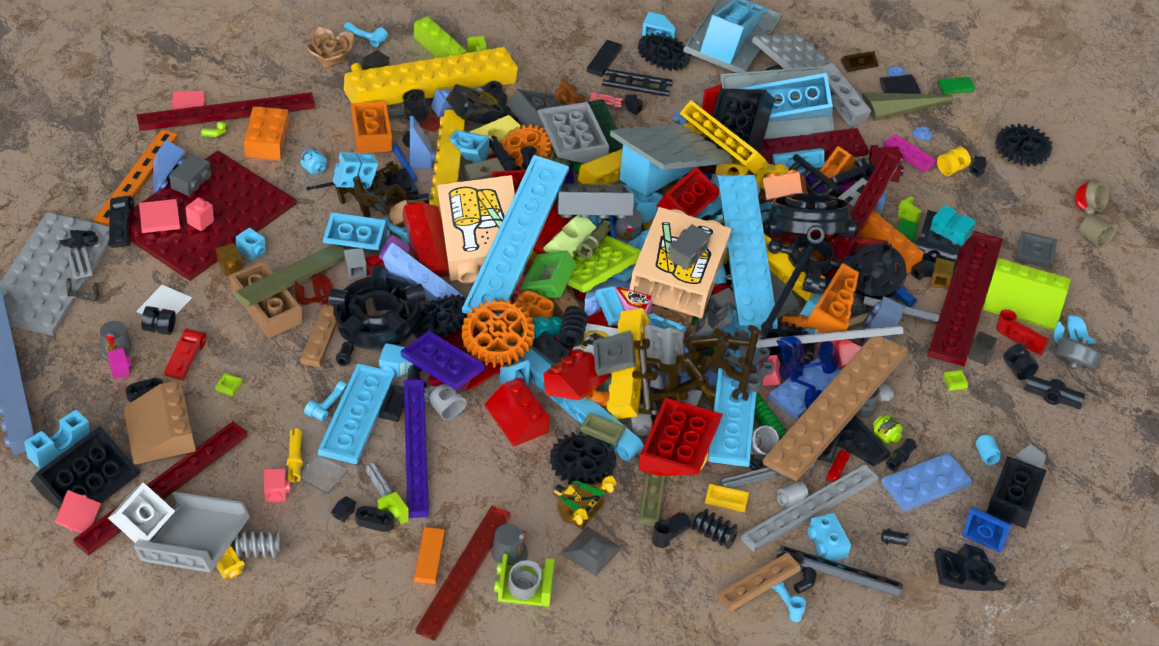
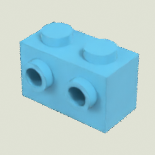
[807,513,851,561]

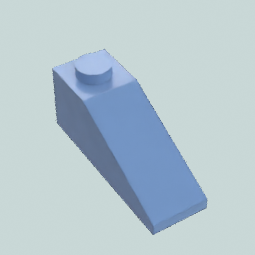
[410,116,435,169]

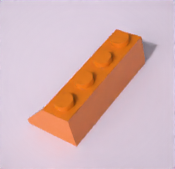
[859,211,924,274]
[806,263,859,333]

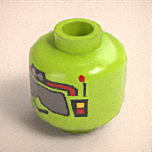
[873,415,903,444]

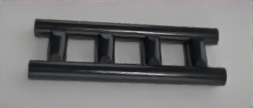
[602,69,673,97]
[788,154,842,195]

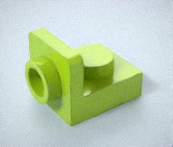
[467,36,487,52]
[897,196,922,223]
[378,492,408,525]

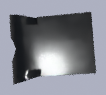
[915,210,957,267]

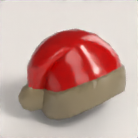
[1075,180,1109,216]

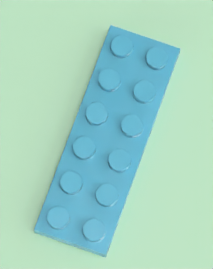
[318,363,395,464]

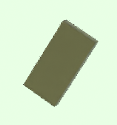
[580,413,626,446]

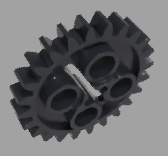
[637,32,691,71]
[995,124,1053,167]
[413,294,467,339]
[762,322,815,373]
[550,432,616,485]

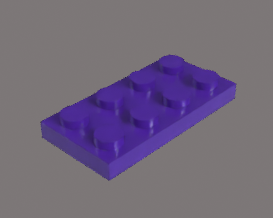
[401,331,485,390]

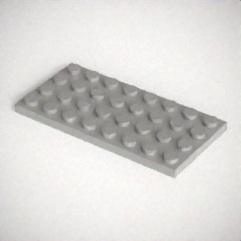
[0,212,109,336]

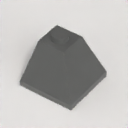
[562,526,621,576]

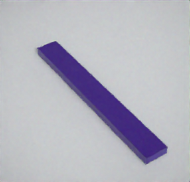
[404,380,429,518]

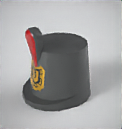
[614,208,643,244]
[100,321,131,361]
[491,524,528,565]

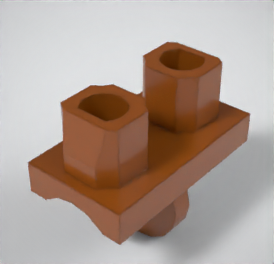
[555,79,585,105]

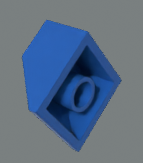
[962,506,1013,553]

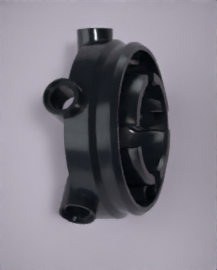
[764,193,858,244]
[328,265,426,350]

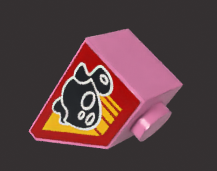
[615,286,653,315]

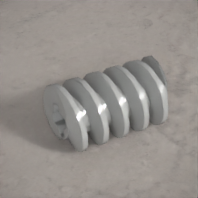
[236,531,281,558]

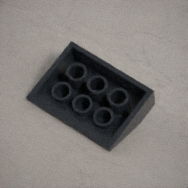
[705,89,775,154]
[30,426,140,510]

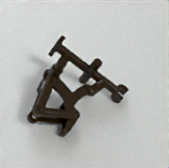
[334,161,408,217]
[683,325,764,401]
[632,338,709,415]

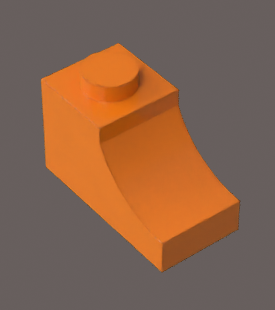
[820,146,857,179]

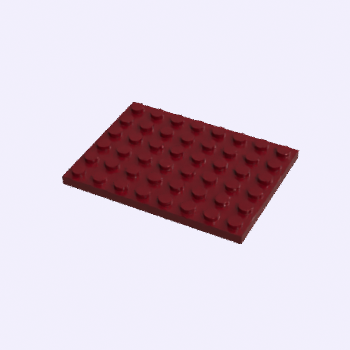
[130,150,296,281]

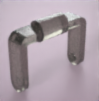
[66,278,99,301]

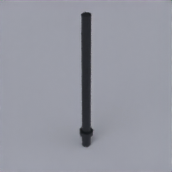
[760,246,814,340]

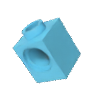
[236,228,266,261]

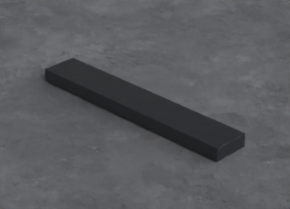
[776,545,903,596]

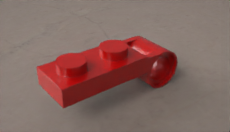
[996,309,1049,356]
[164,328,206,381]

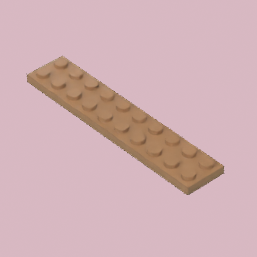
[763,336,908,482]

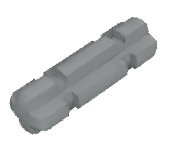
[366,463,392,497]

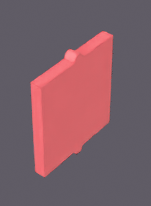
[171,91,206,110]
[54,490,101,533]

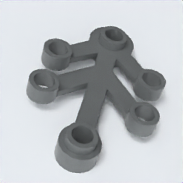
[722,329,774,392]

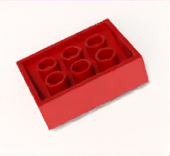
[639,397,723,476]

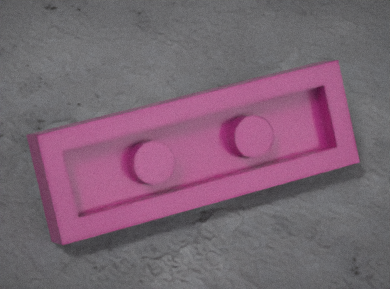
[884,134,936,173]

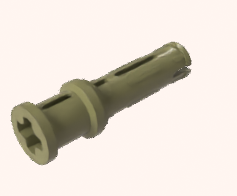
[576,220,612,259]

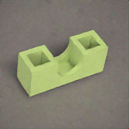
[543,215,596,257]

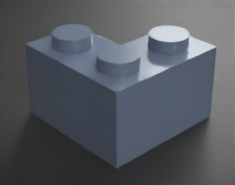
[861,296,904,346]

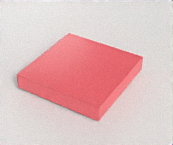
[139,199,180,233]

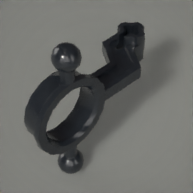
[767,235,854,295]

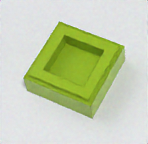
[943,370,968,391]
[215,373,243,397]

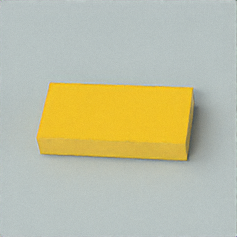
[705,484,749,512]

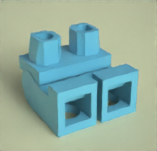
[333,152,378,189]

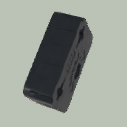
[446,84,505,125]

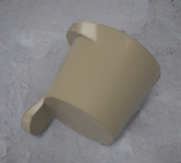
[1079,214,1118,248]

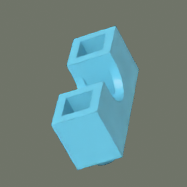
[24,410,90,469]

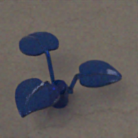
[776,336,839,410]

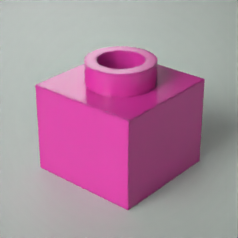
[107,348,132,379]

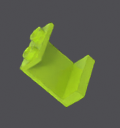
[494,554,555,607]

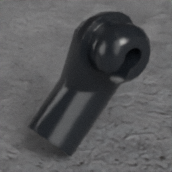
[407,365,426,387]

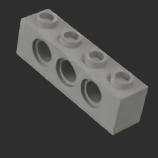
[824,63,871,128]

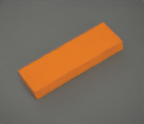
[414,527,445,585]

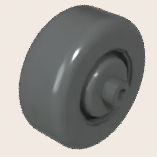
[1054,337,1103,370]

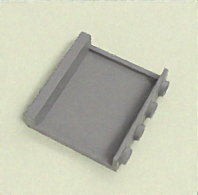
[134,492,250,573]

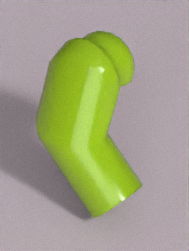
[201,122,227,138]

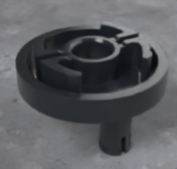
[851,242,907,300]

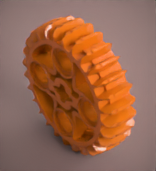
[462,298,535,368]

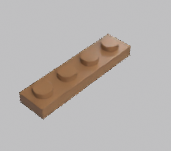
[300,304,337,367]
[717,552,801,612]

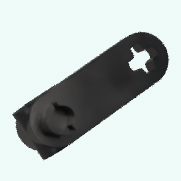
[830,158,876,186]

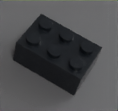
[987,456,1047,529]

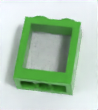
[521,251,577,299]

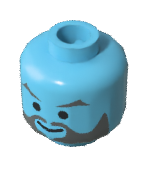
[300,148,327,175]

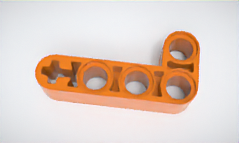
[494,291,554,352]

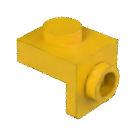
[216,545,245,579]

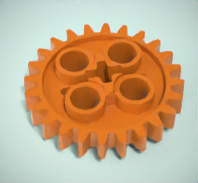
[498,124,553,170]

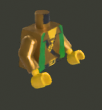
[553,476,617,530]

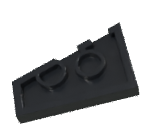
[838,415,890,466]

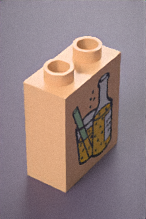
[437,175,525,283]
[630,207,732,318]

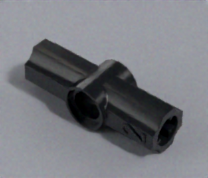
[1024,375,1086,409]

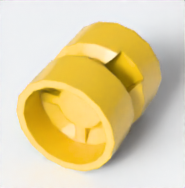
[937,146,971,176]

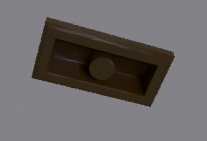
[841,51,878,72]

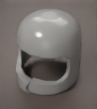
[430,384,467,420]
[751,426,779,456]
[508,560,541,600]

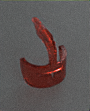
[294,274,333,305]

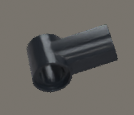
[652,512,691,548]

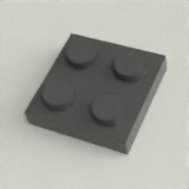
[1015,231,1057,268]
[593,331,636,376]

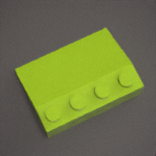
[983,258,1071,331]

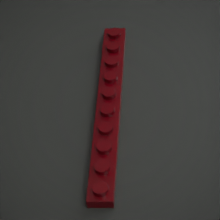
[137,92,315,131]
[823,150,902,279]
[73,421,248,556]

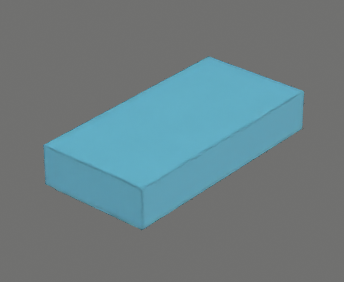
[595,286,625,326]

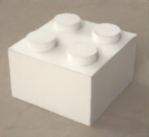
[108,483,175,543]

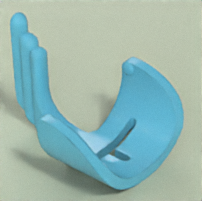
[1053,316,1096,345]

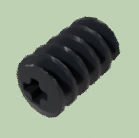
[558,305,588,347]
[691,508,738,549]

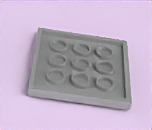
[752,34,841,72]

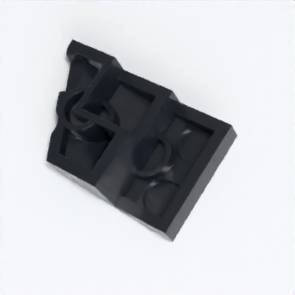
[934,543,1006,591]

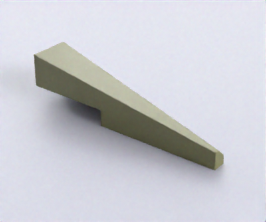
[862,92,954,122]

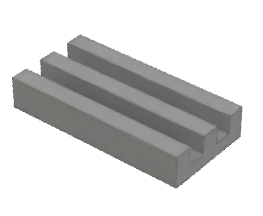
[66,246,93,280]

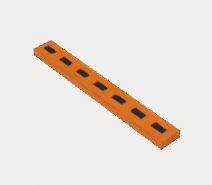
[94,129,178,226]

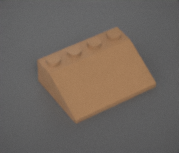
[123,380,196,465]

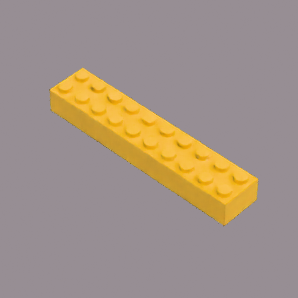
[344,47,518,105]

